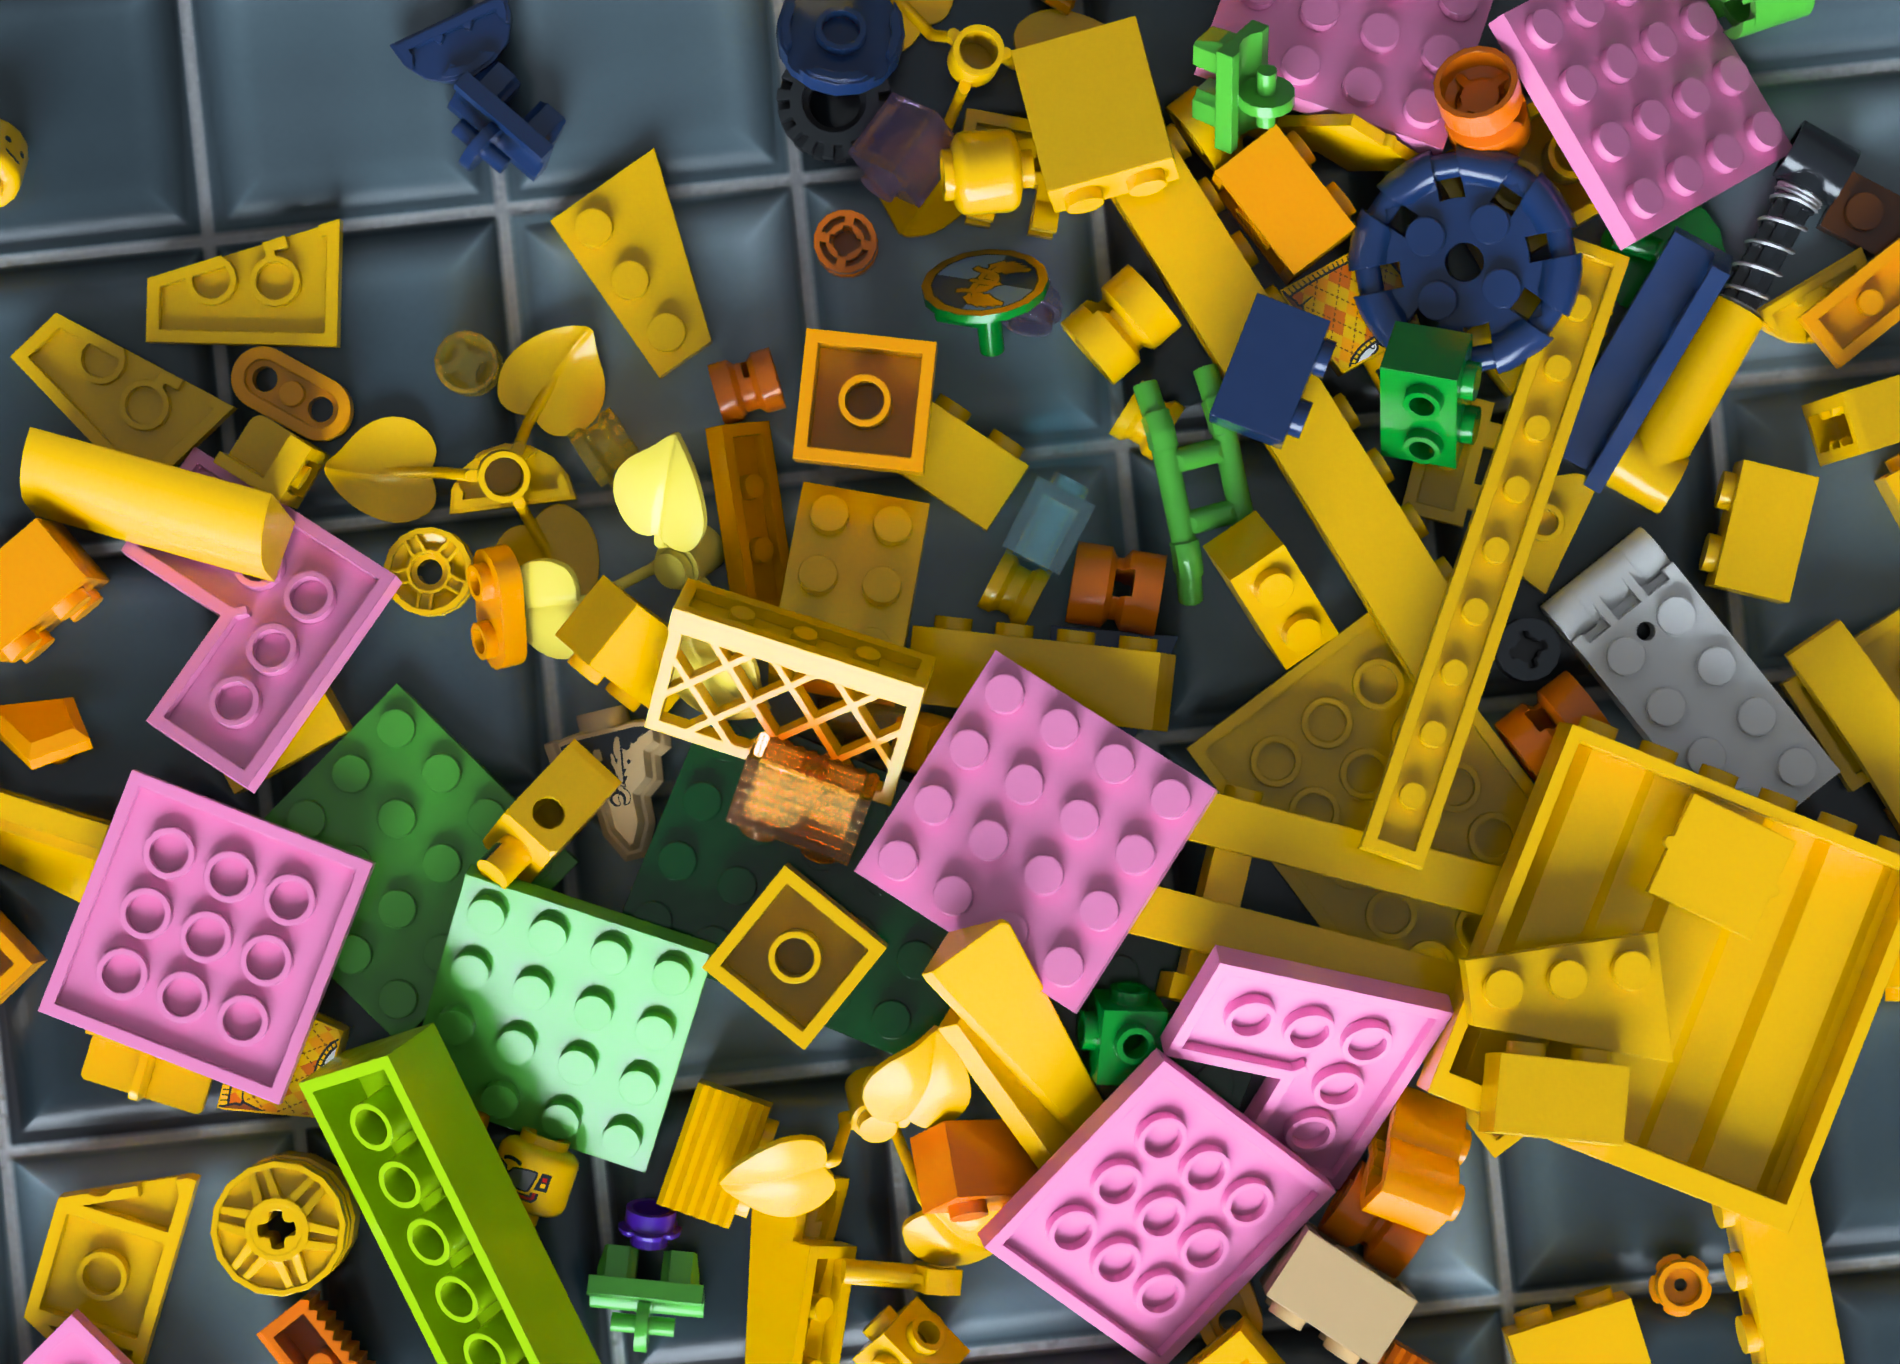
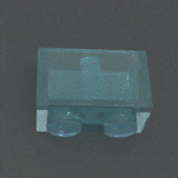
[1002,472,1095,579]

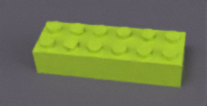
[298,1022,601,1364]

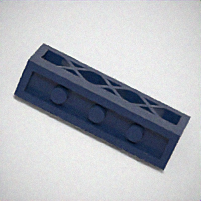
[1563,226,1733,494]

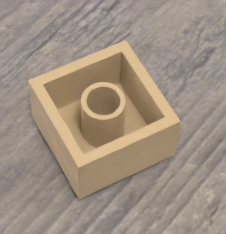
[1259,1221,1418,1364]

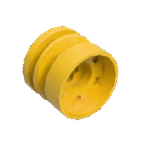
[210,1151,361,1297]

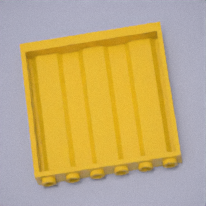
[1416,715,1900,1234]

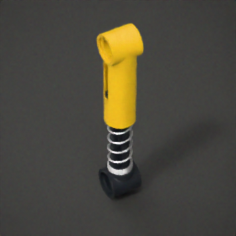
[1606,120,1861,514]

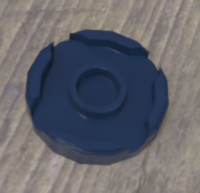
[776,0,905,96]

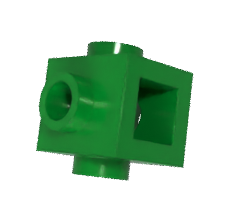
[1076,981,1173,1085]

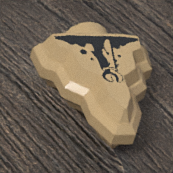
[544,705,673,862]

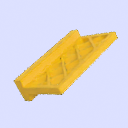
[644,578,937,806]

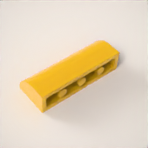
[20,427,295,582]

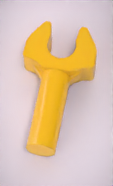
[841,1258,963,1296]

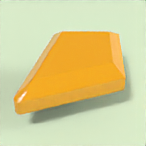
[0,697,93,770]

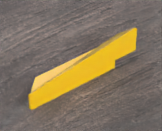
[0,787,112,902]
[922,919,1104,1169]
[745,1175,857,1364]

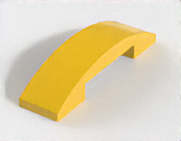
[1784,619,1900,836]

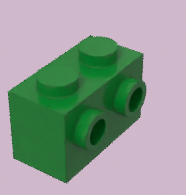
[1380,321,1482,469]

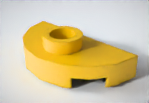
[1756,247,1867,344]
[449,443,578,515]
[1522,473,1595,595]

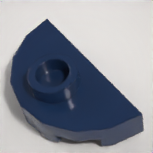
[390,0,513,84]

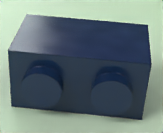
[1209,293,1337,449]

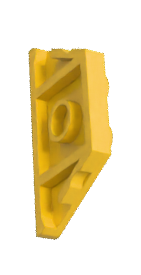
[24,1172,202,1364]

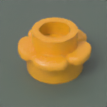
[1648,1253,1712,1317]

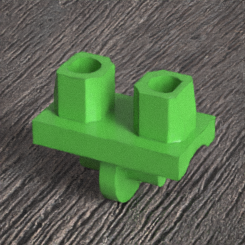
[1192,20,1295,154]
[587,1244,706,1353]

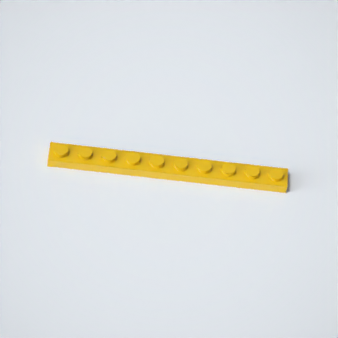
[1358,238,1630,870]

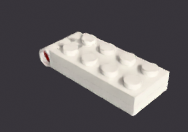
[1540,526,1841,807]

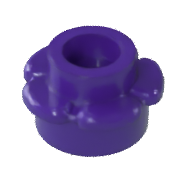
[618,1198,682,1251]

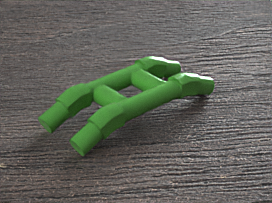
[1133,364,1254,606]

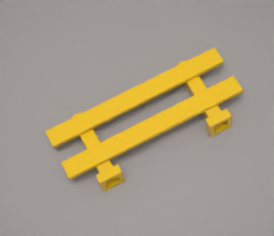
[1129,785,1502,1003]

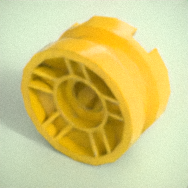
[384,527,474,617]

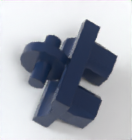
[447,61,566,182]

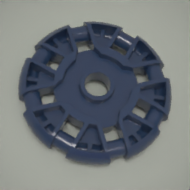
[1348,145,1583,374]

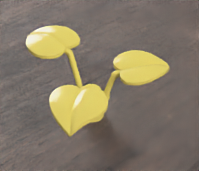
[520,432,771,720]

